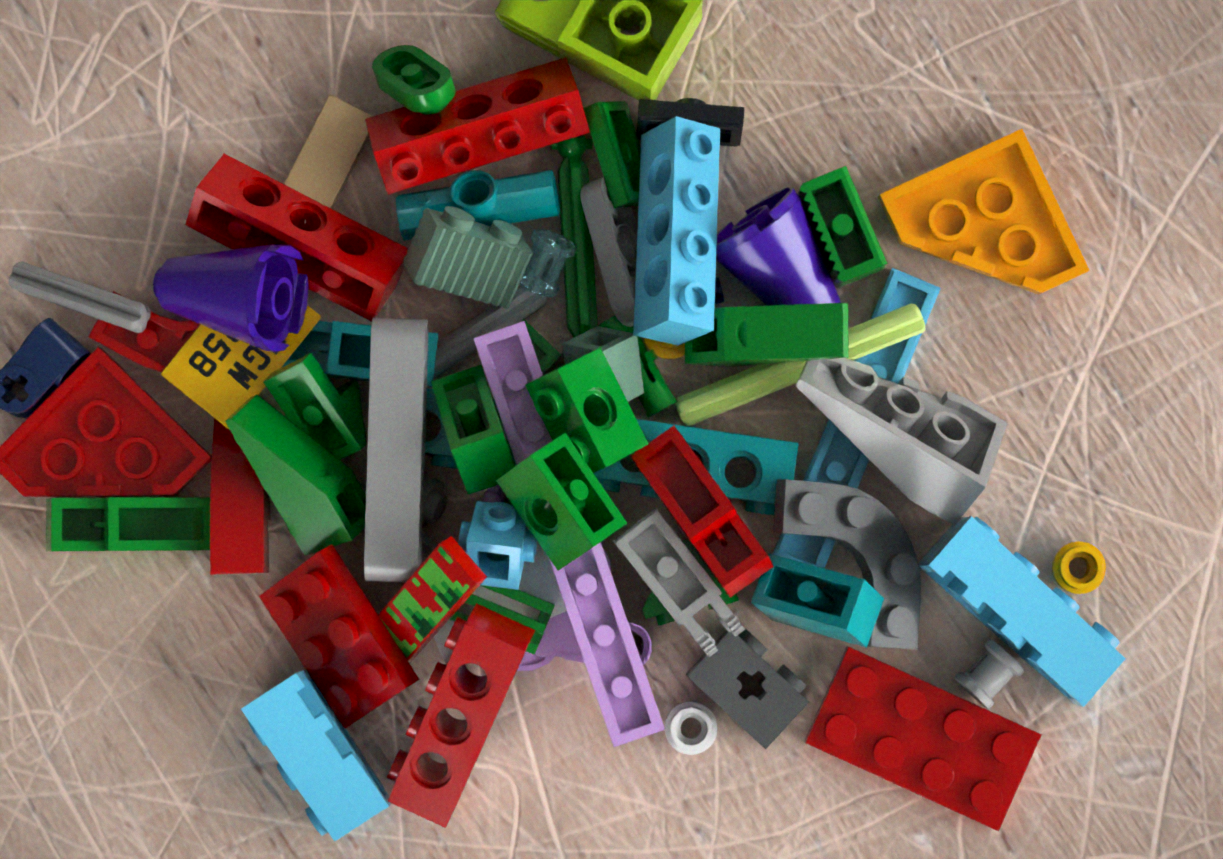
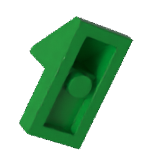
[263,353,366,460]

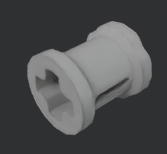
[954,639,1025,710]

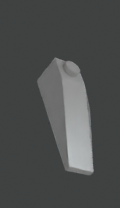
[796,358,1007,526]

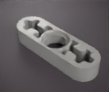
[580,176,638,327]

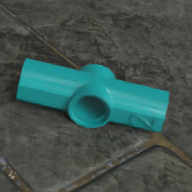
[396,170,560,241]

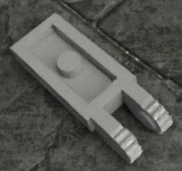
[613,508,745,657]

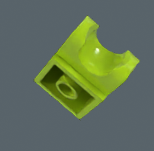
[494,0,703,101]

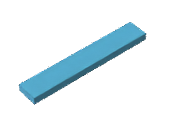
[772,268,941,568]

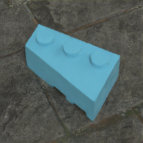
[241,670,391,841]

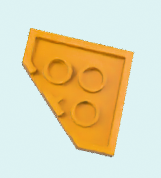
[878,129,1090,295]

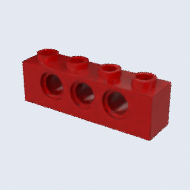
[365,57,590,195]
[185,153,408,322]
[387,603,535,828]

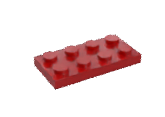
[804,646,1042,831]

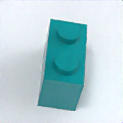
[751,553,884,648]

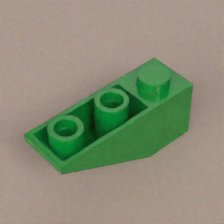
[685,303,849,367]
[225,395,366,556]

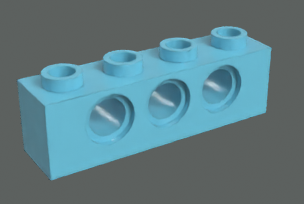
[633,116,720,345]

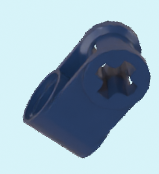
[0,318,91,419]

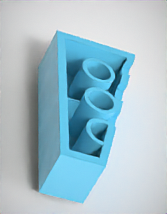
[918,516,1126,707]

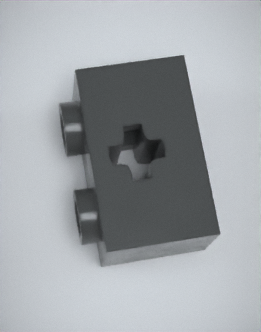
[686,628,809,749]

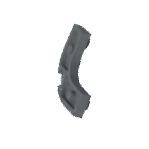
[773,479,921,650]

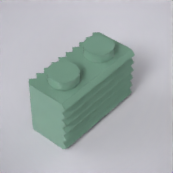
[403,206,533,309]

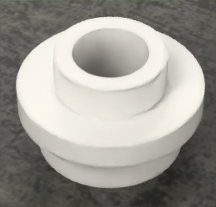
[665,701,718,755]

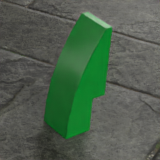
[46,497,210,552]

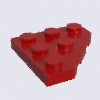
[0,347,212,497]

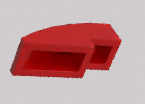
[210,418,271,575]
[631,425,773,597]

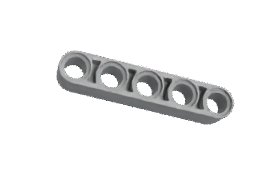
[364,318,428,582]

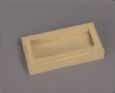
[284,94,373,209]

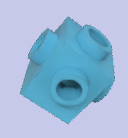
[458,501,537,590]

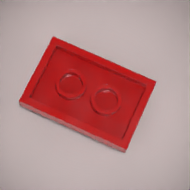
[259,544,420,729]

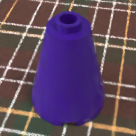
[716,187,841,306]
[153,244,309,352]

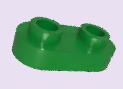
[372,45,456,115]

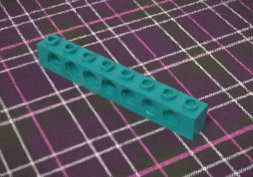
[425,388,799,515]

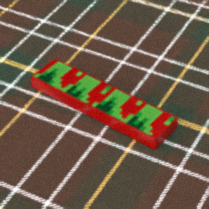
[378,536,487,664]

